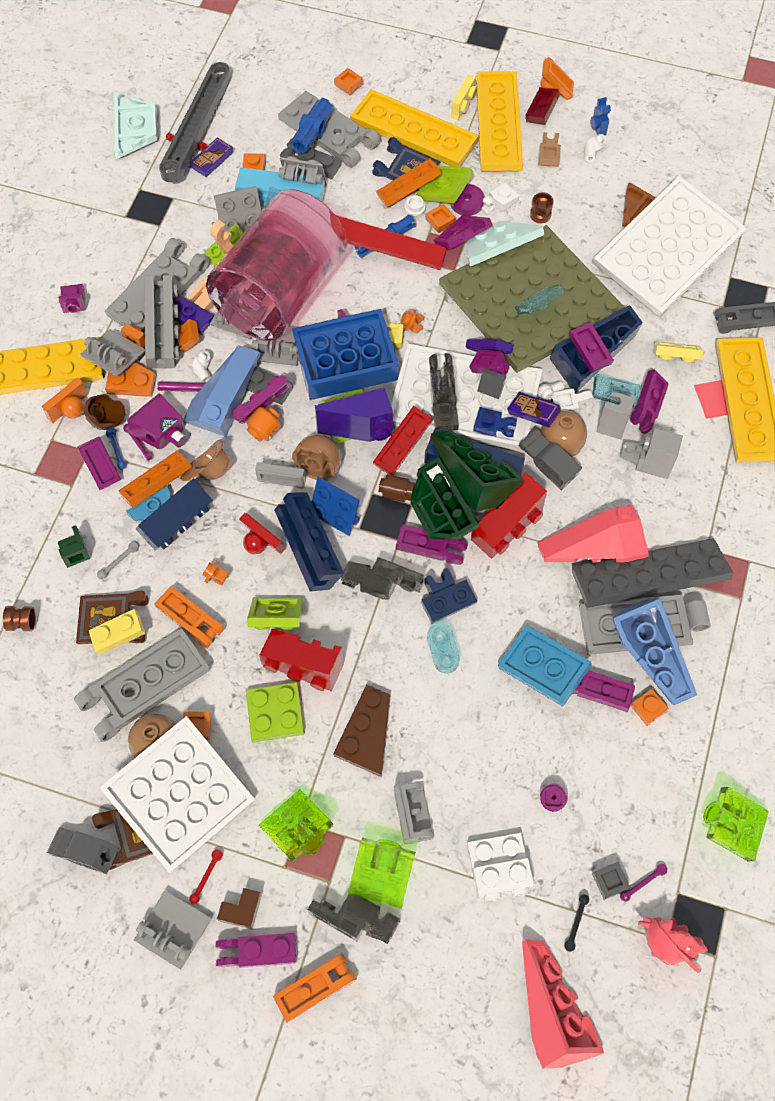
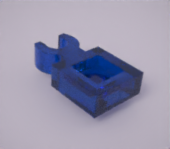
[473,407,517,437]

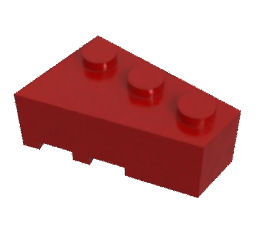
[471,472,547,559]
[259,629,344,692]

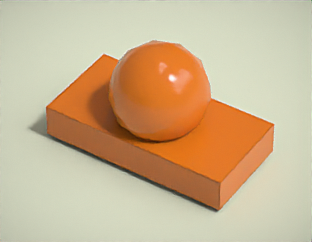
[540,57,574,100]
[42,378,88,423]

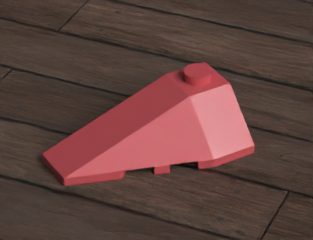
[538,504,649,562]
[522,940,604,1069]

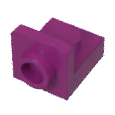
[59,284,86,313]
[469,349,509,375]

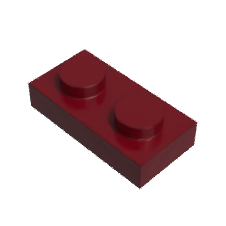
[525,87,559,124]

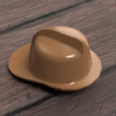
[180,439,233,481]

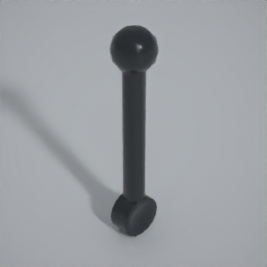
[564,894,590,952]

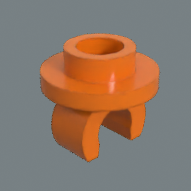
[400,309,424,333]
[202,560,229,586]

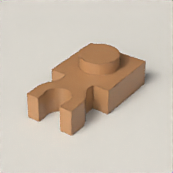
[538,132,561,166]

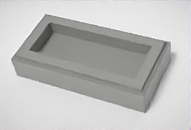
[255,462,306,488]

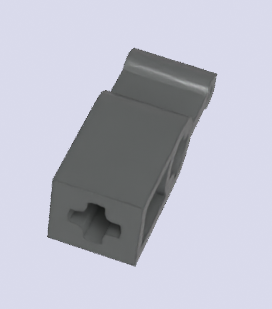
[518,428,582,491]
[47,827,119,875]

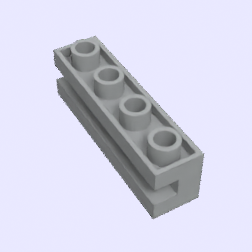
[144,275,179,368]

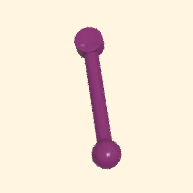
[123,424,152,461]
[620,864,668,902]

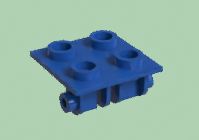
[312,476,360,536]

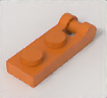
[154,586,224,648]
[273,953,357,1023]

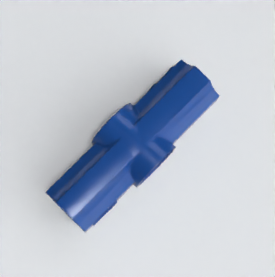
[291,98,333,154]

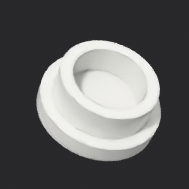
[404,195,426,216]

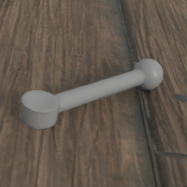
[97,542,139,579]

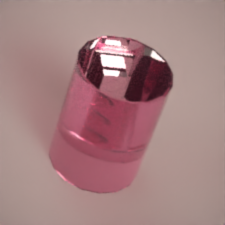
[206,189,348,340]

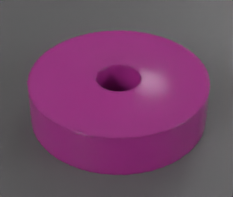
[450,184,484,216]

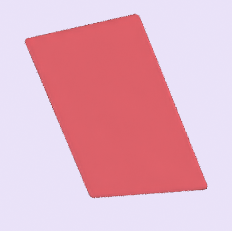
[694,380,728,419]

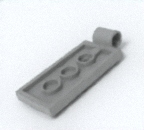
[579,595,711,655]

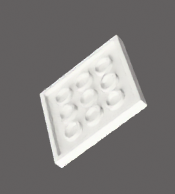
[99,716,255,873]

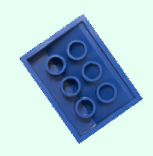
[292,309,399,400]

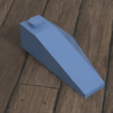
[183,345,261,437]
[612,598,697,705]

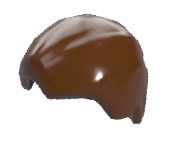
[83,394,126,430]

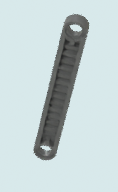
[159,62,231,182]

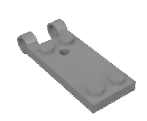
[278,91,381,168]
[105,238,209,333]
[74,628,210,742]

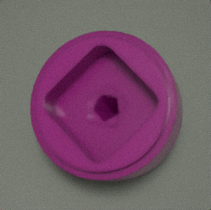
[540,783,568,812]

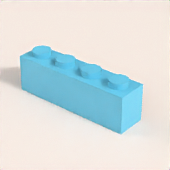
[235,167,325,212]

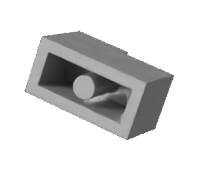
[620,428,683,479]

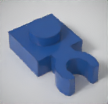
[591,97,611,136]

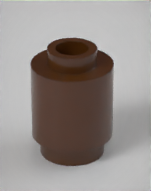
[378,474,415,502]

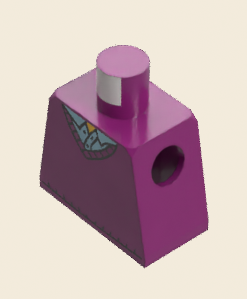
[127,393,187,449]

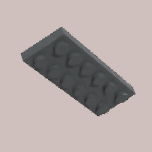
[572,538,733,608]

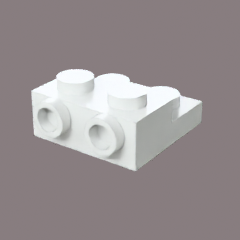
[467,833,534,902]

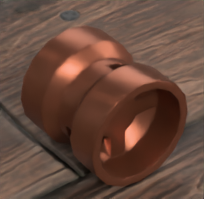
[530,192,554,223]
[3,606,36,631]

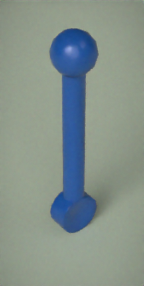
[106,429,127,470]

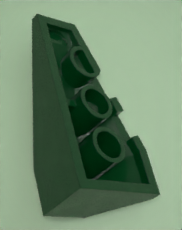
[430,430,523,511]

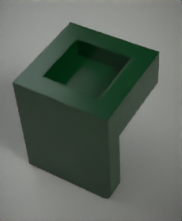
[58,525,91,568]

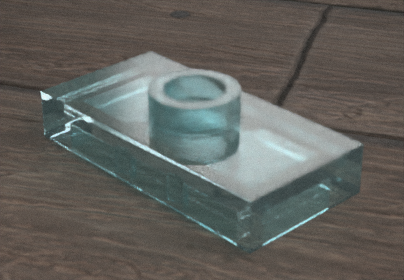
[515,285,564,314]
[592,374,641,409]

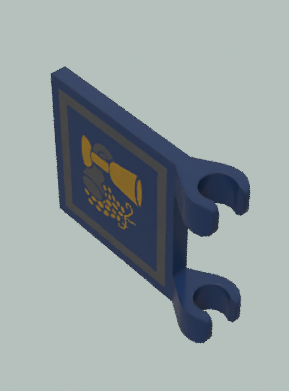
[372,137,440,192]

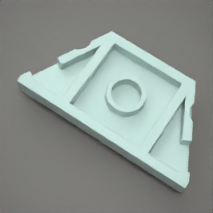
[114,92,157,158]
[467,221,544,267]

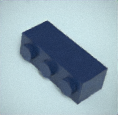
[136,478,213,551]

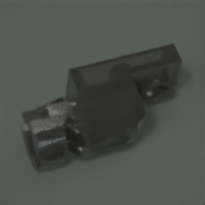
[429,353,459,431]
[341,557,424,600]
[307,894,400,944]

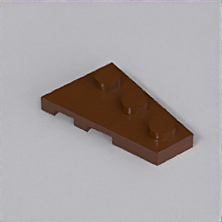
[333,684,390,778]

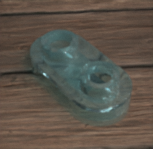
[427,623,460,674]

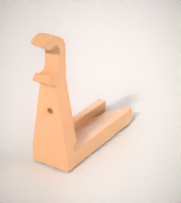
[189,220,248,311]

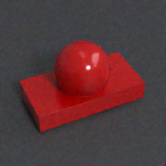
[239,513,286,555]

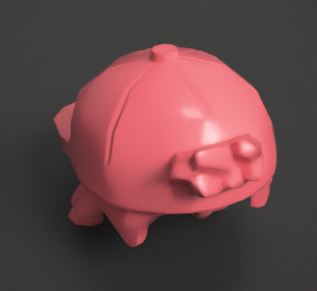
[638,916,708,973]

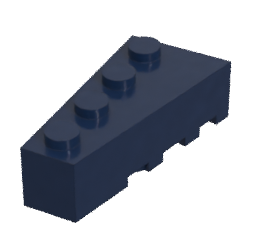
[550,305,643,394]

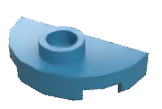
[126,486,172,522]

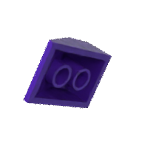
[314,388,393,442]

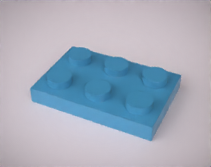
[498,625,592,707]

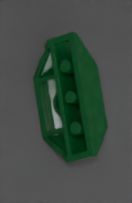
[410,456,480,540]

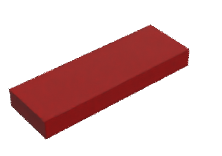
[373,405,433,475]

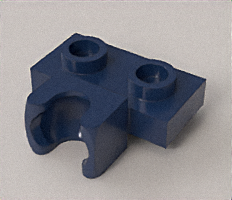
[421,568,478,624]

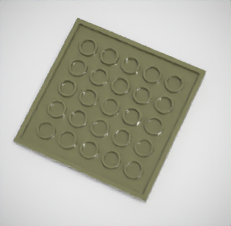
[439,225,625,373]

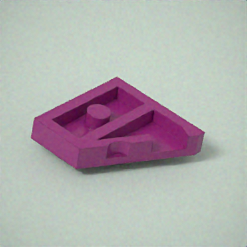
[434,215,493,250]

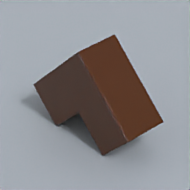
[217,888,262,930]

